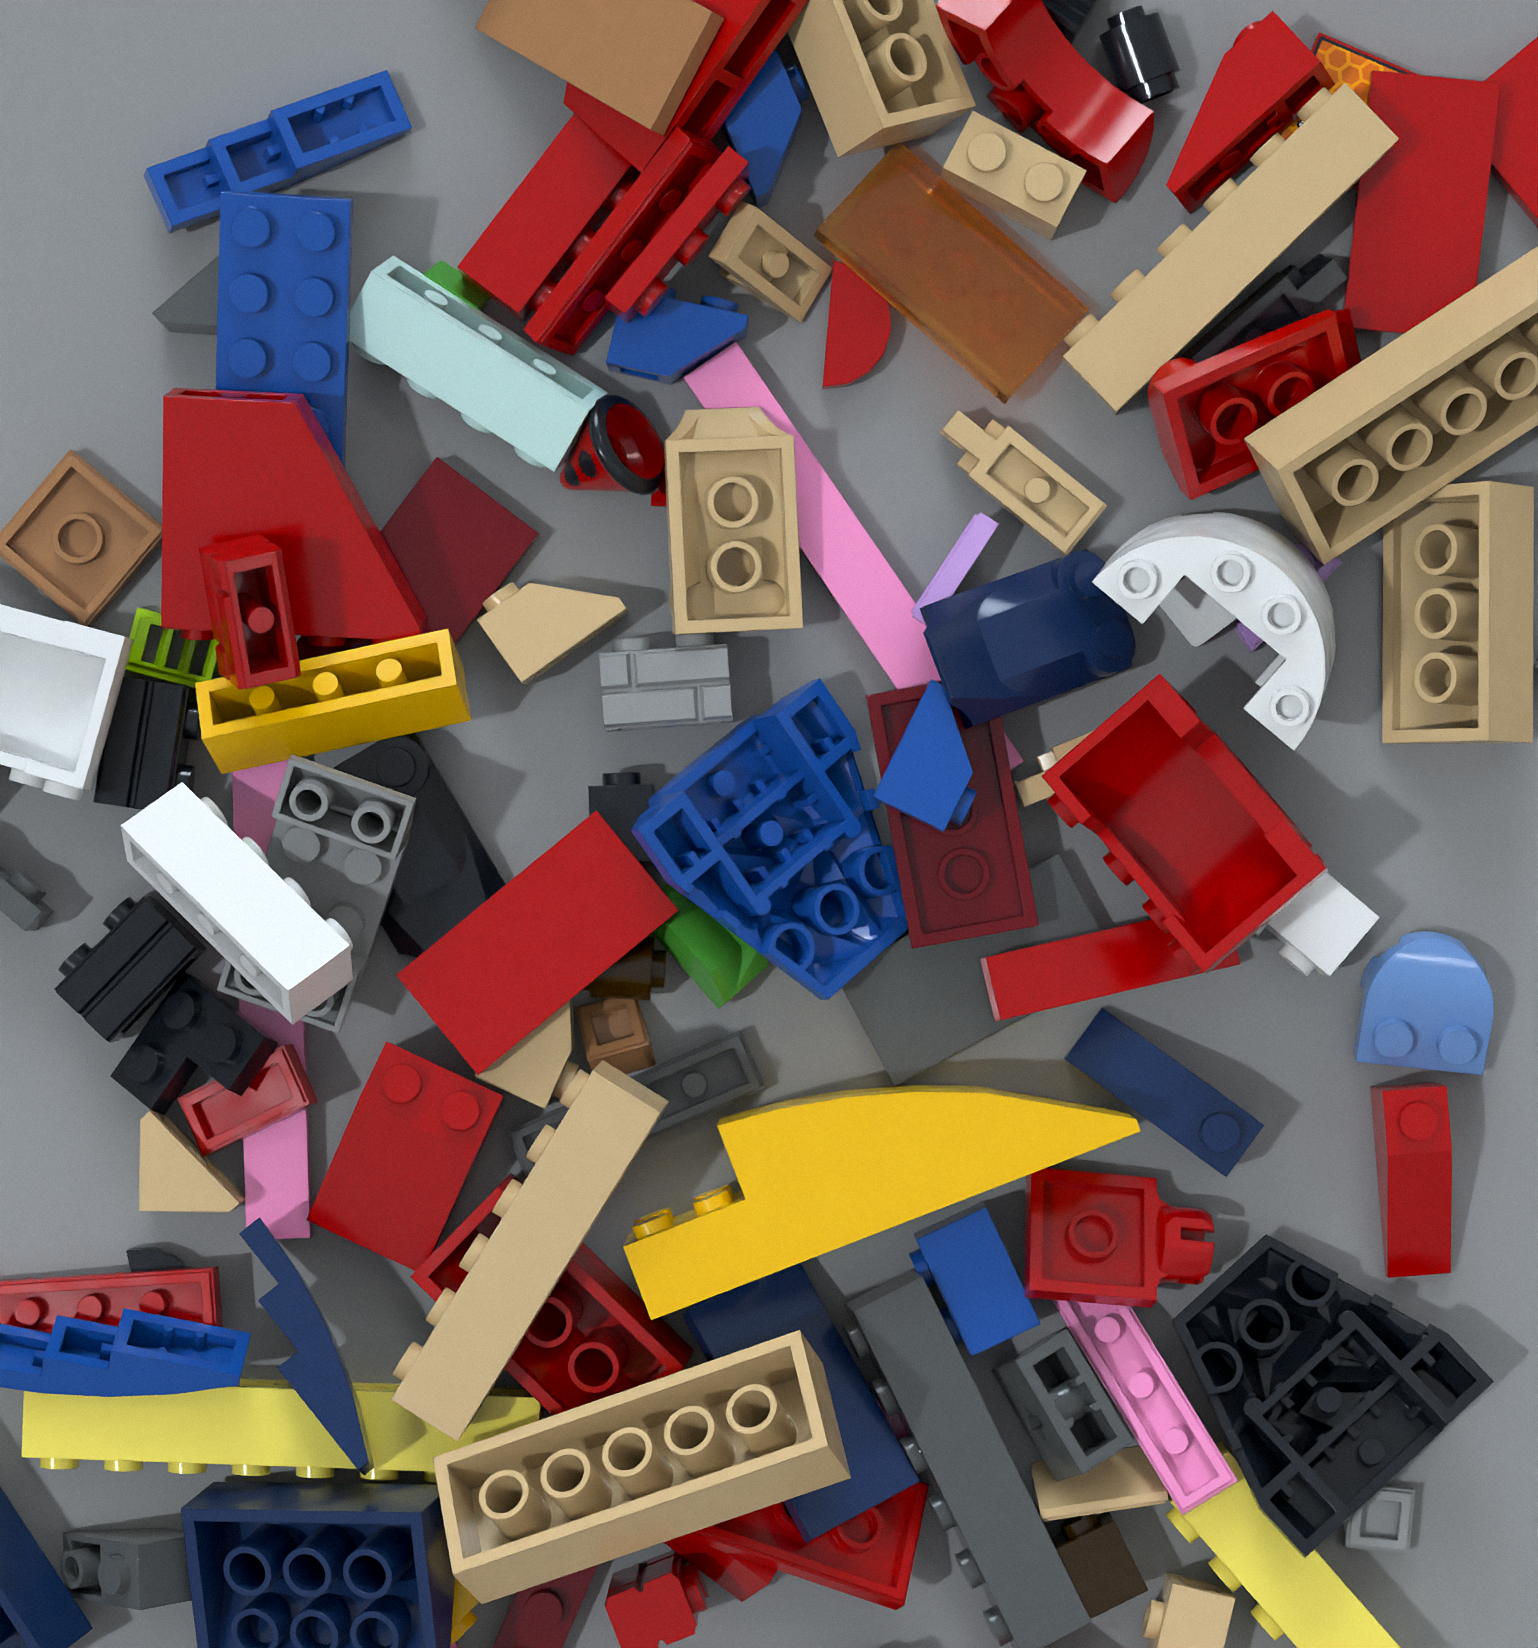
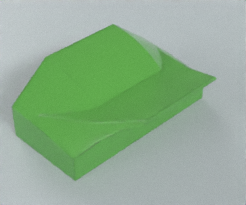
[652,884,768,1009]

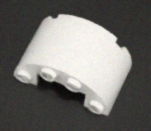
[1092,511,1336,750]
[0,604,134,801]

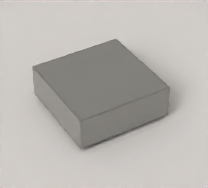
[1342,1484,1415,1554]

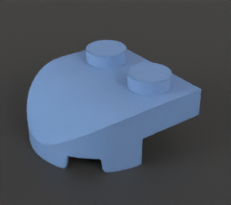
[1353,931,1494,1075]

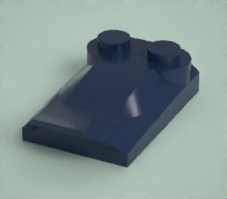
[919,549,1136,730]

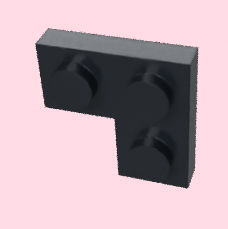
[110,972,278,1115]

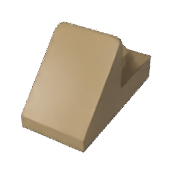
[708,201,833,323]

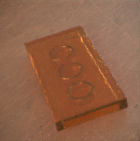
[814,143,1089,404]

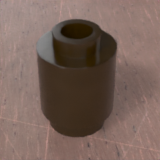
[583,937,666,1001]

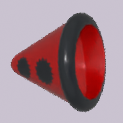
[560,395,665,495]

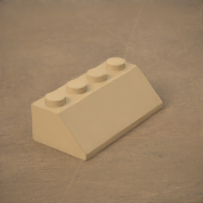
[1382,481,1534,744]

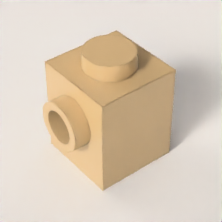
[1141,1572,1235,1648]

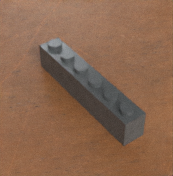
[842,1269,1091,1648]

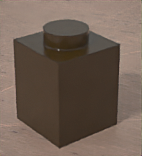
[1051,1512,1148,1619]

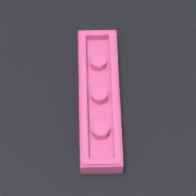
[1052,1300,1239,1516]

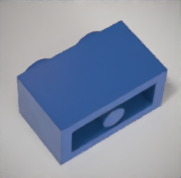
[909,1201,1041,1357]

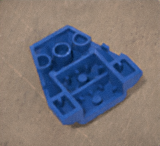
[631,678,908,1000]

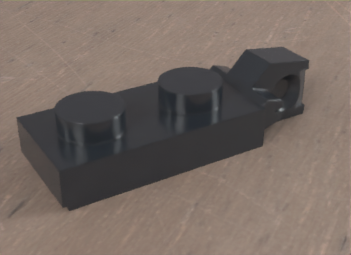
[1181,253,1347,363]

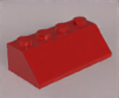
[410,1173,694,1416]

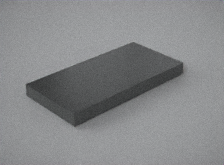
[842,853,1101,1086]

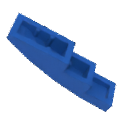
[144,70,412,234]
[0,1308,251,1397]

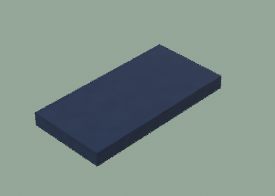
[682,1263,920,1543]

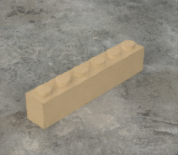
[1063,83,1399,415]
[391,1060,669,1441]

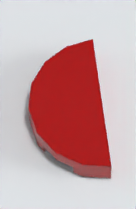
[822,260,891,389]

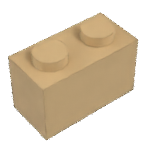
[939,111,1087,240]

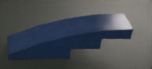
[239,1217,375,1475]

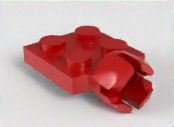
[1025,1168,1215,1308]

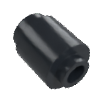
[1099,5,1180,104]

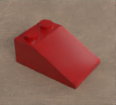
[306,1041,505,1271]

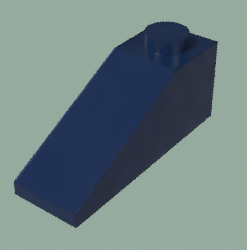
[1064,1007,1264,1177]

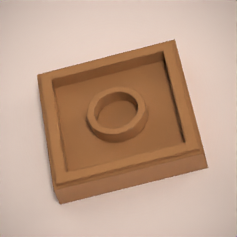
[0,449,162,627]

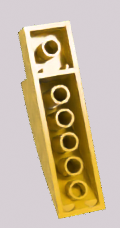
[623,1085,1141,1320]

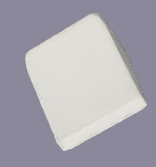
[1159,576,1236,647]

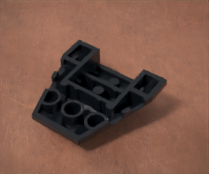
[1172,1234,1494,1559]

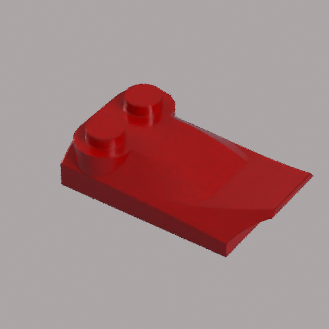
[1148,308,1361,500]

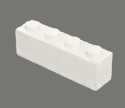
[121,782,353,1025]

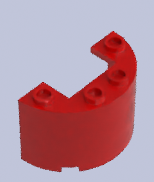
[1042,673,1329,975]

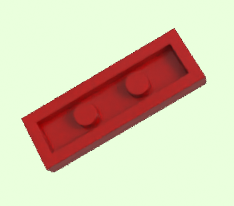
[604,146,751,324]

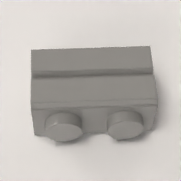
[599,633,733,732]

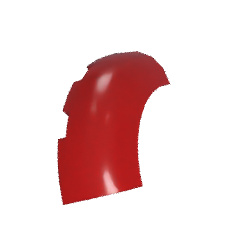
[935,0,1154,203]

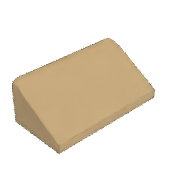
[1030,1446,1169,1521]

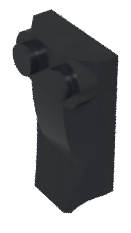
[333,732,506,958]

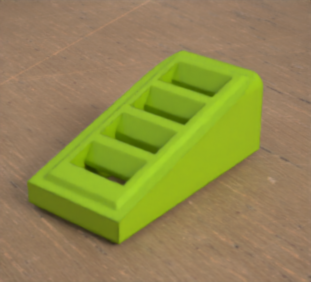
[126,607,219,688]

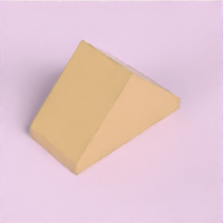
[139,1110,245,1212]

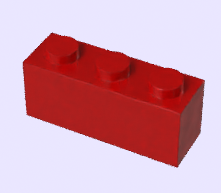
[457,114,637,323]

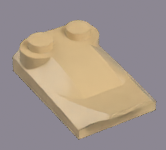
[664,407,803,635]

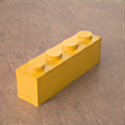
[195,629,472,774]

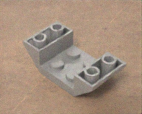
[217,754,417,1034]

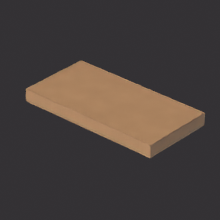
[475,0,725,136]

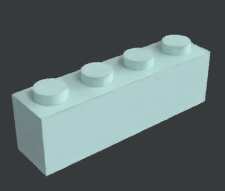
[349,256,608,472]

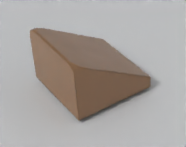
[575,998,656,1074]

